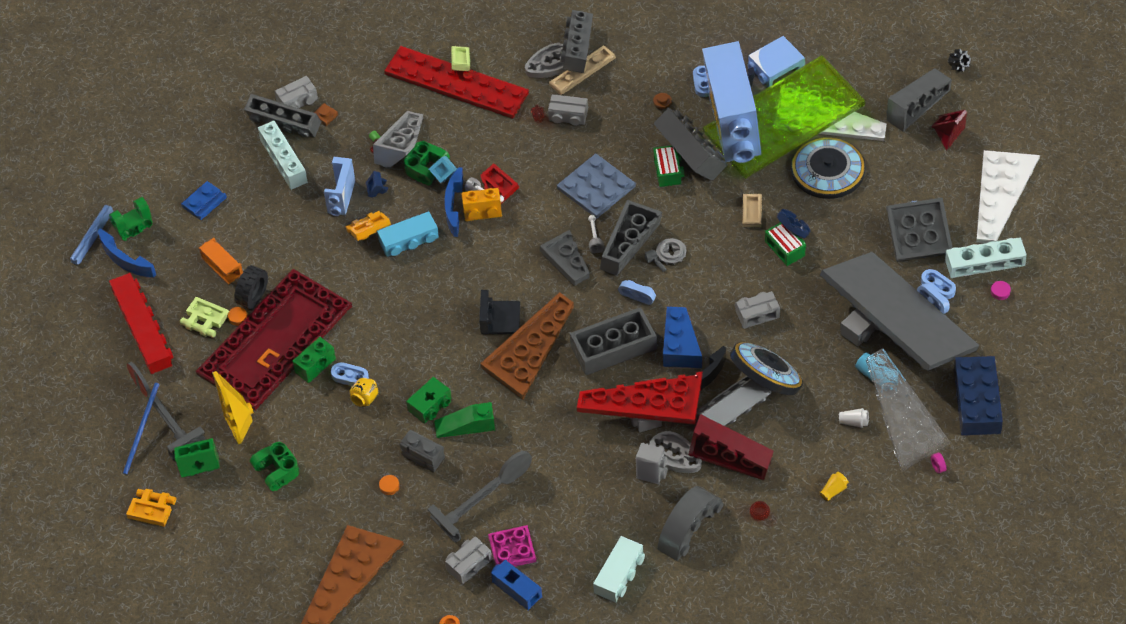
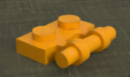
[346,211,391,241]
[126,489,176,527]

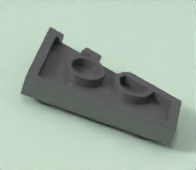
[540,230,590,286]

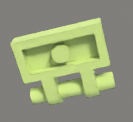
[180,297,229,338]

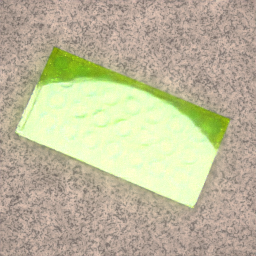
[703,55,865,179]

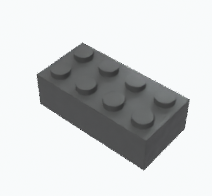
[654,108,727,181]
[570,307,657,375]

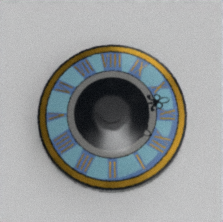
[791,137,866,199]
[730,342,803,395]

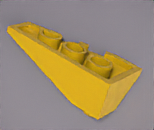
[212,371,254,444]

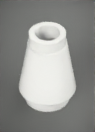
[839,408,869,428]

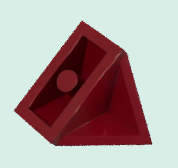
[931,110,967,151]

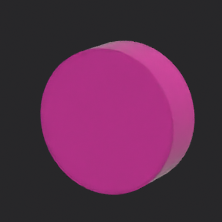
[991,281,1011,300]
[931,452,946,474]

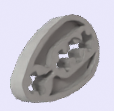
[525,43,566,78]
[649,431,702,473]

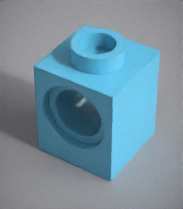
[429,156,457,183]

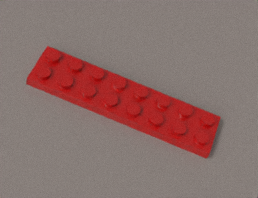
[384,46,529,119]

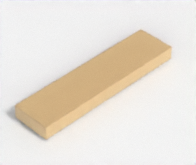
[549,45,616,95]

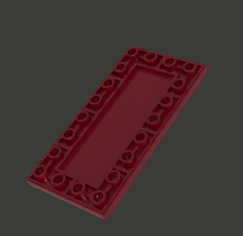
[196,269,352,411]

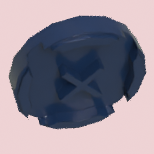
[777,209,811,238]

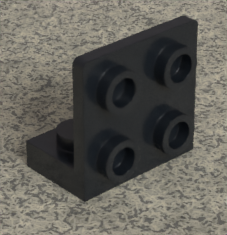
[479,290,520,334]

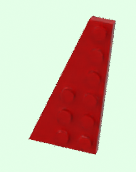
[577,372,703,424]

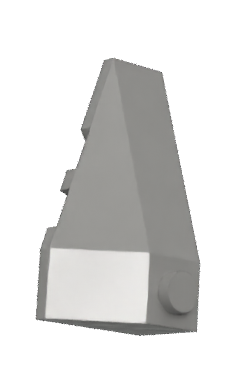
[373,111,423,167]

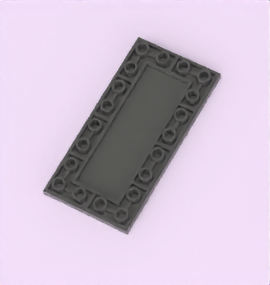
[820,252,979,371]

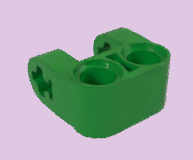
[404,141,450,185]
[109,197,152,241]
[250,442,299,491]

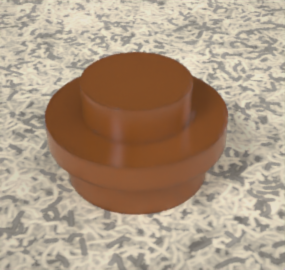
[653,93,672,109]

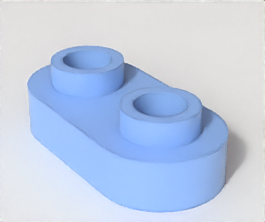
[693,66,709,97]
[921,269,956,299]
[618,280,656,305]
[917,283,950,314]
[331,362,369,386]

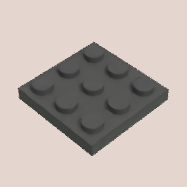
[886,198,953,262]

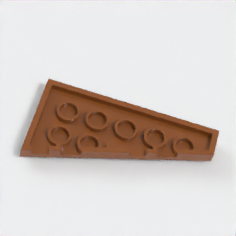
[480,292,574,399]
[301,525,404,624]

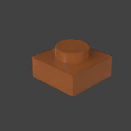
[314,103,338,126]

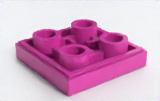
[488,525,536,567]

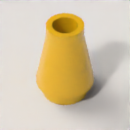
[819,472,849,501]

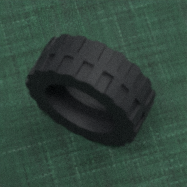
[234,265,268,309]

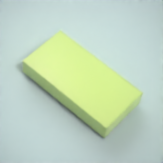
[451,46,470,71]

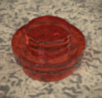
[531,104,546,122]
[750,501,770,521]

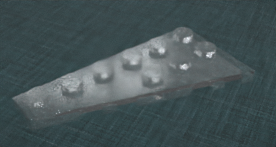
[866,349,951,473]

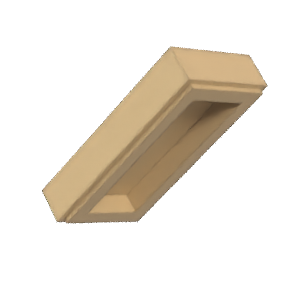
[743,194,762,227]

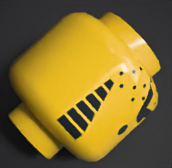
[350,378,379,407]

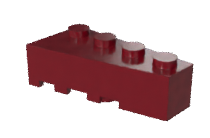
[688,414,774,480]

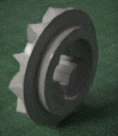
[656,238,686,265]

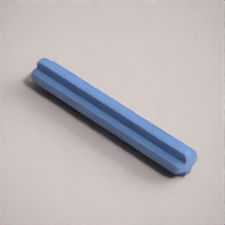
[70,205,113,265]

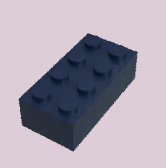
[954,356,1003,435]

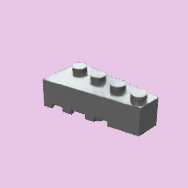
[886,68,952,132]
[600,200,662,276]

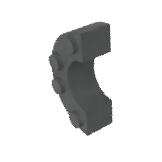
[657,486,724,561]

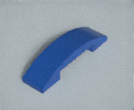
[445,167,463,237]
[98,228,156,278]

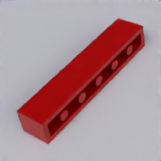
[109,273,174,374]

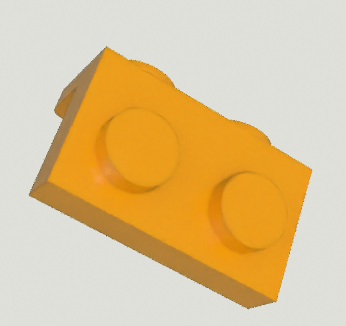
[462,188,502,221]

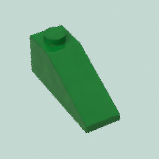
[435,402,495,438]

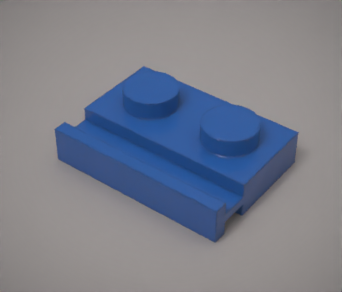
[181,181,227,220]

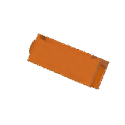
[199,238,243,285]

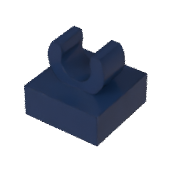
[366,171,388,197]

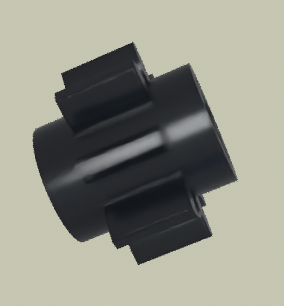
[948,49,971,71]

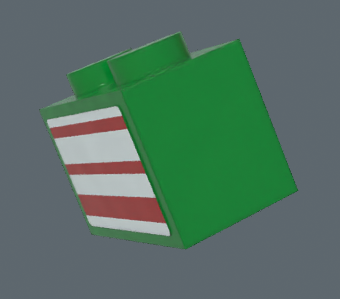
[653,145,684,187]
[765,222,806,266]

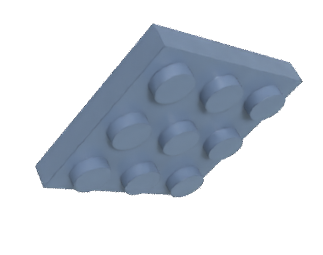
[557,153,636,219]

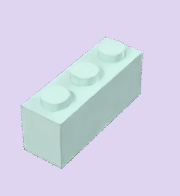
[593,536,645,602]

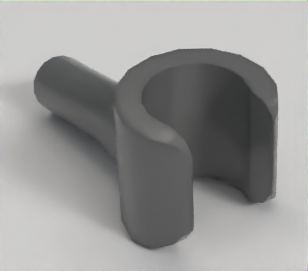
[645,250,667,272]

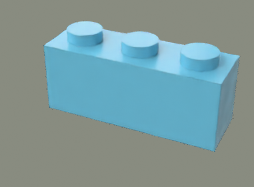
[377,211,439,257]

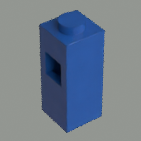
[491,560,542,610]

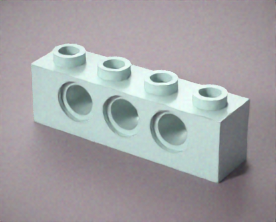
[258,121,308,190]
[945,237,1027,278]

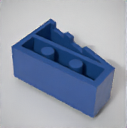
[663,307,702,368]

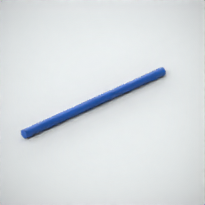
[123,383,160,474]

